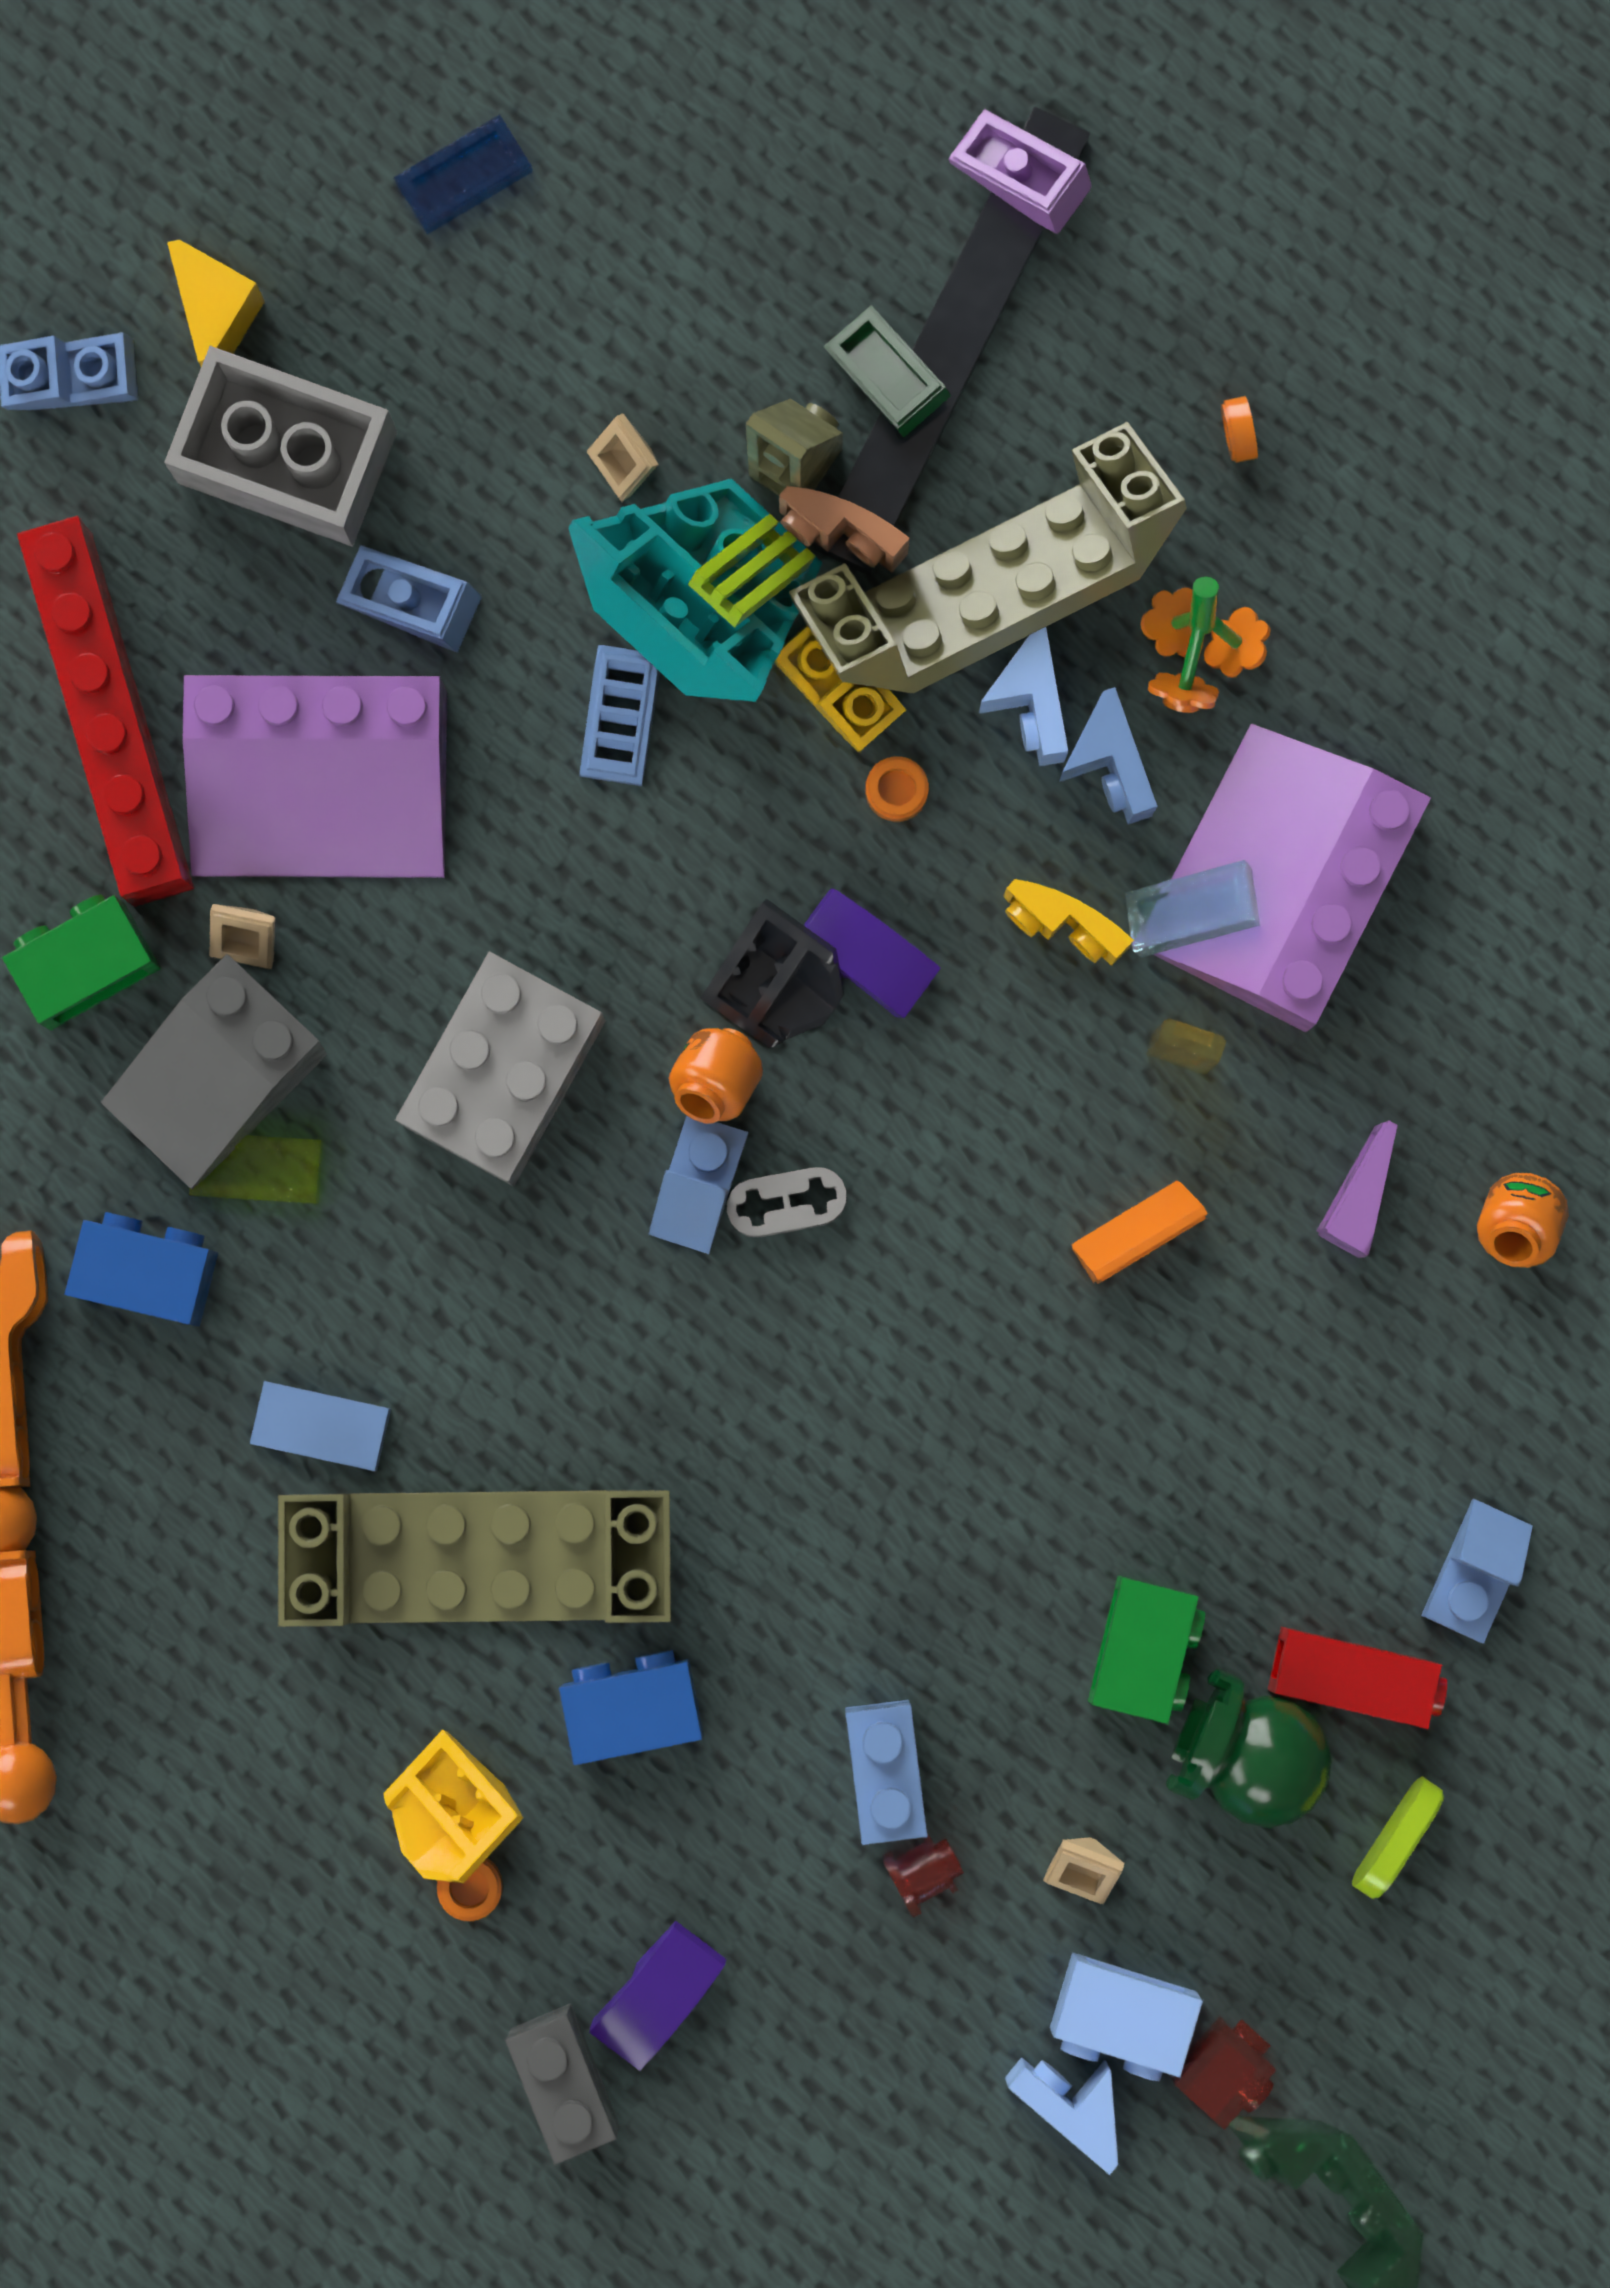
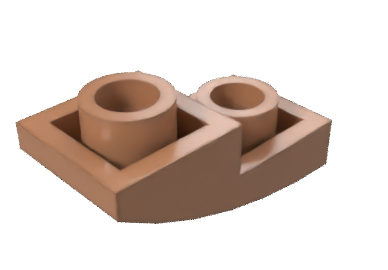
[779,486,910,573]

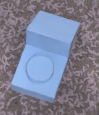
[979,627,1068,766]
[1005,2057,1118,2175]

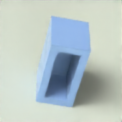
[1050,1952,1203,2081]

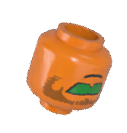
[669,1028,763,1124]
[1477,1173,1569,1268]

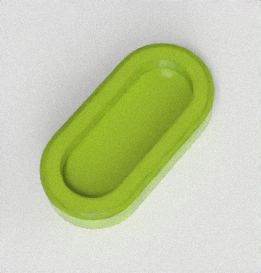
[1352,1776,1444,1899]

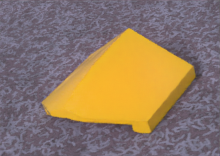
[384,1729,523,1883]

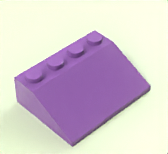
[183,675,447,878]
[1137,724,1431,1032]

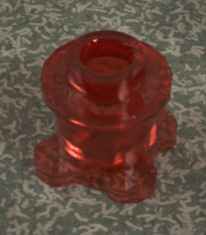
[883,1833,964,1918]

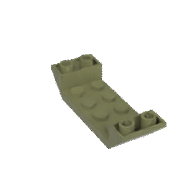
[789,422,1187,693]
[278,1490,671,1627]

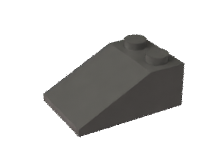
[101,954,327,1191]

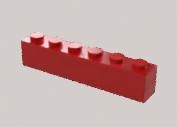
[17,515,195,907]

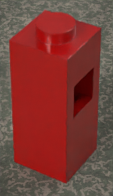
[1268,1626,1448,1729]

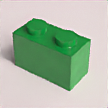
[2,894,161,1031]
[1087,1575,1205,1724]

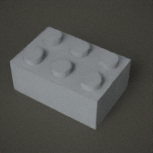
[164,346,397,547]
[395,951,606,1187]

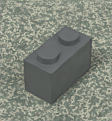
[505,2003,620,2165]

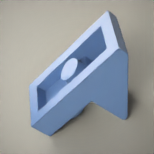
[1059,687,1157,825]
[649,1116,748,1254]
[1421,1499,1533,1644]

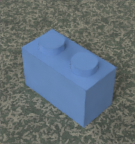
[845,1700,927,1845]

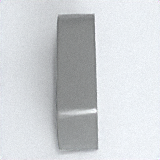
[727,1168,846,1237]

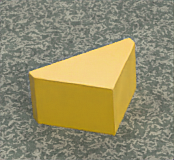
[167,239,265,367]

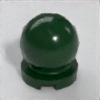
[1166,1669,1332,1828]

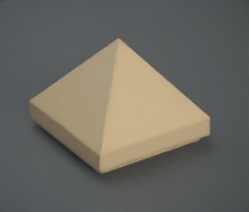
[586,414,659,502]
[210,904,275,969]
[1043,1838,1124,1904]

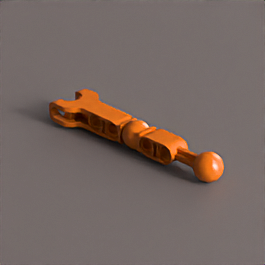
[0,1230,57,1824]

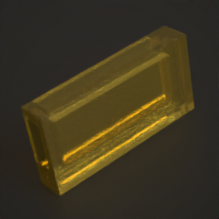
[1145,1018,1227,1075]

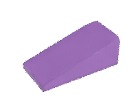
[948,109,1091,234]
[1317,1120,1397,1258]

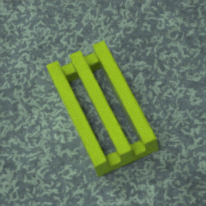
[688,514,815,628]

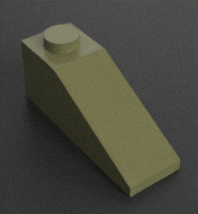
[746,398,843,495]

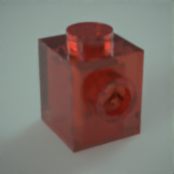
[1169,2016,1276,2130]

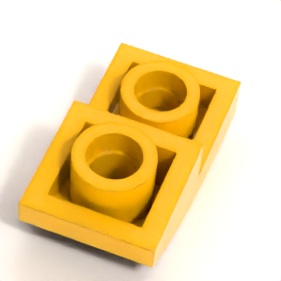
[774,625,906,752]
[1003,879,1134,966]

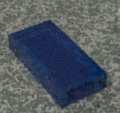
[393,115,533,235]

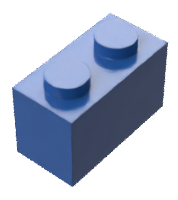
[64,1212,218,1327]
[559,1650,704,1765]

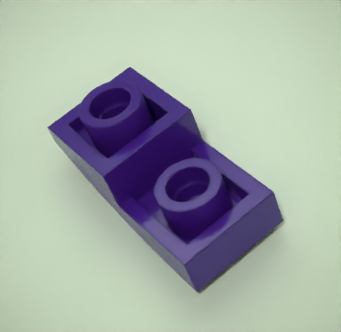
[804,888,941,1018]
[589,1921,726,2071]

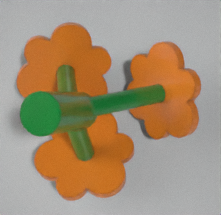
[1141,577,1271,713]

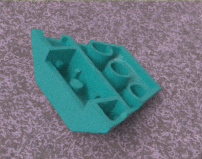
[568,479,823,702]

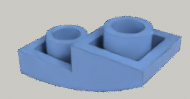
[0,332,138,410]

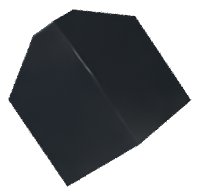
[700,899,844,1048]

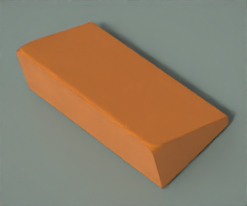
[1072,1180,1208,1284]

